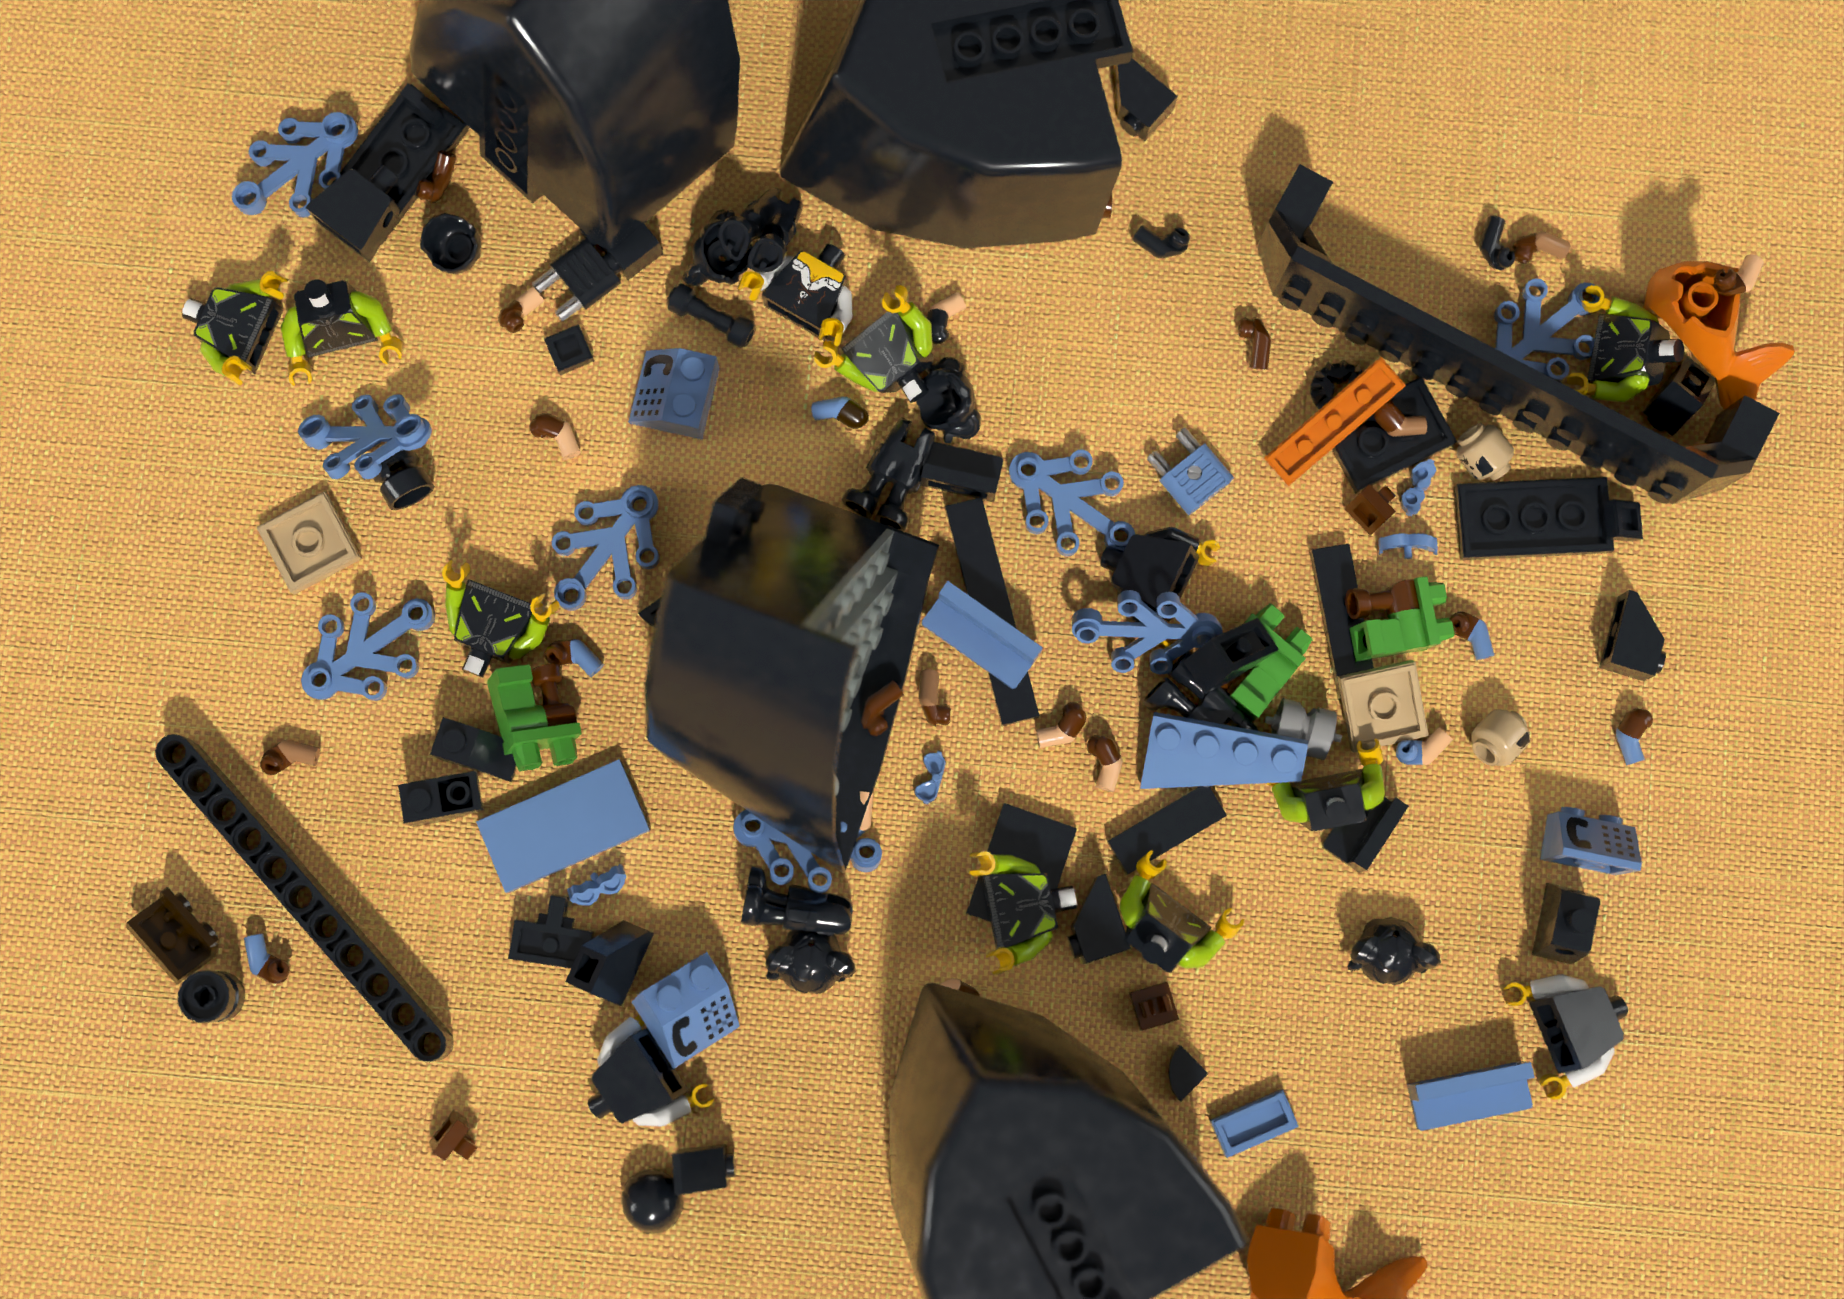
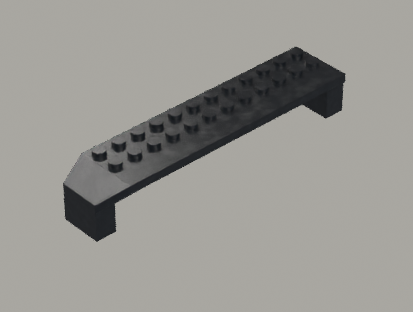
[1257,164,1780,504]

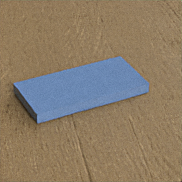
[476,759,651,894]

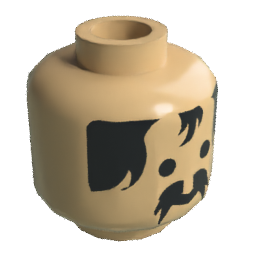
[1456,423,1514,480]
[1471,709,1530,766]

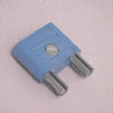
[1147,428,1234,516]

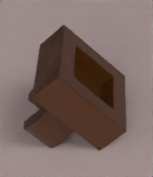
[1344,484,1396,536]
[1129,982,1179,1031]
[429,1110,478,1161]

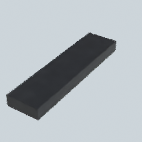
[1310,544,1374,700]

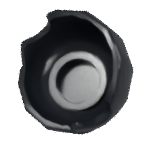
[420,213,482,274]
[621,1169,684,1233]

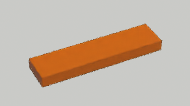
[1264,357,1406,486]

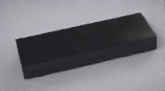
[1107,786,1227,875]

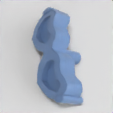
[1400,459,1436,516]
[1378,533,1438,559]
[567,864,626,906]

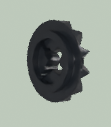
[1311,359,1363,409]

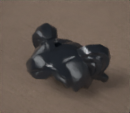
[682,209,753,286]
[916,357,981,443]
[1348,917,1441,985]
[765,930,856,994]

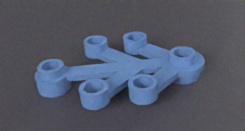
[232,112,358,217]
[1494,278,1599,382]
[298,394,432,479]
[1009,450,1135,556]
[552,485,660,611]
[1072,590,1223,674]
[301,592,435,701]
[733,810,882,893]

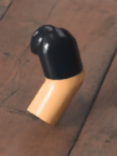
[926,292,966,344]

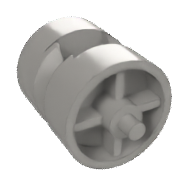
[1265,698,1342,760]

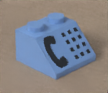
[628,348,720,440]
[1540,807,1642,875]
[632,952,740,1069]

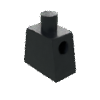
[305,165,400,262]
[1532,883,1600,964]

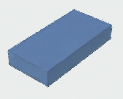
[1209,1089,1299,1158]

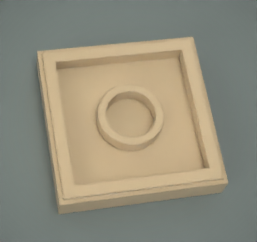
[256,491,362,595]
[1337,660,1428,753]

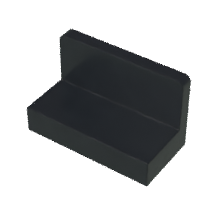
[920,442,1003,502]
[1322,797,1409,873]

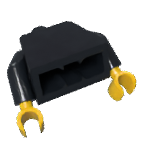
[1100,527,1220,648]

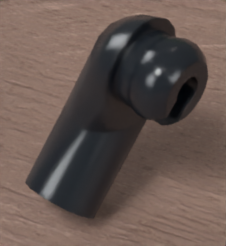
[1479,216,1515,270]
[1132,225,1190,259]

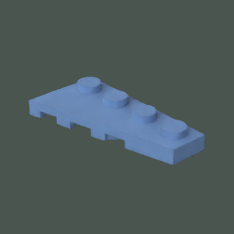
[1140,712,1309,789]

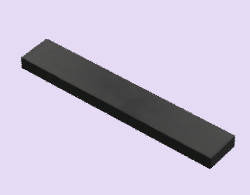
[945,497,1040,727]

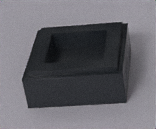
[544,324,594,375]
[1603,499,1643,542]

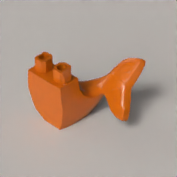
[1643,261,1795,410]
[1247,1207,1428,1299]

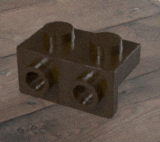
[126,887,218,985]

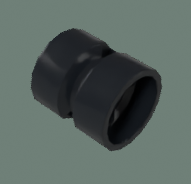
[373,450,434,510]
[178,971,245,1023]

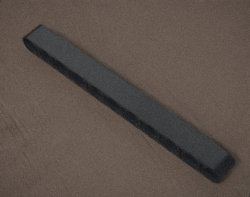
[155,734,454,1062]

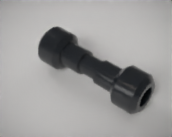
[666,283,756,348]

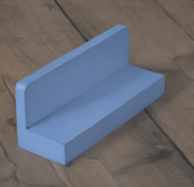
[922,581,1043,689]
[1407,1061,1535,1131]

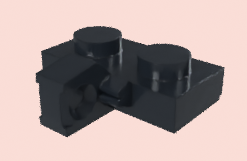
[508,895,594,969]

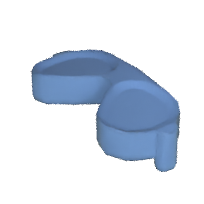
[914,751,946,805]

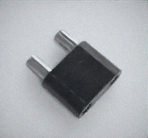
[532,237,621,321]

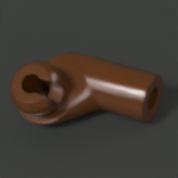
[416,150,457,203]
[1238,317,1271,370]
[861,680,904,736]

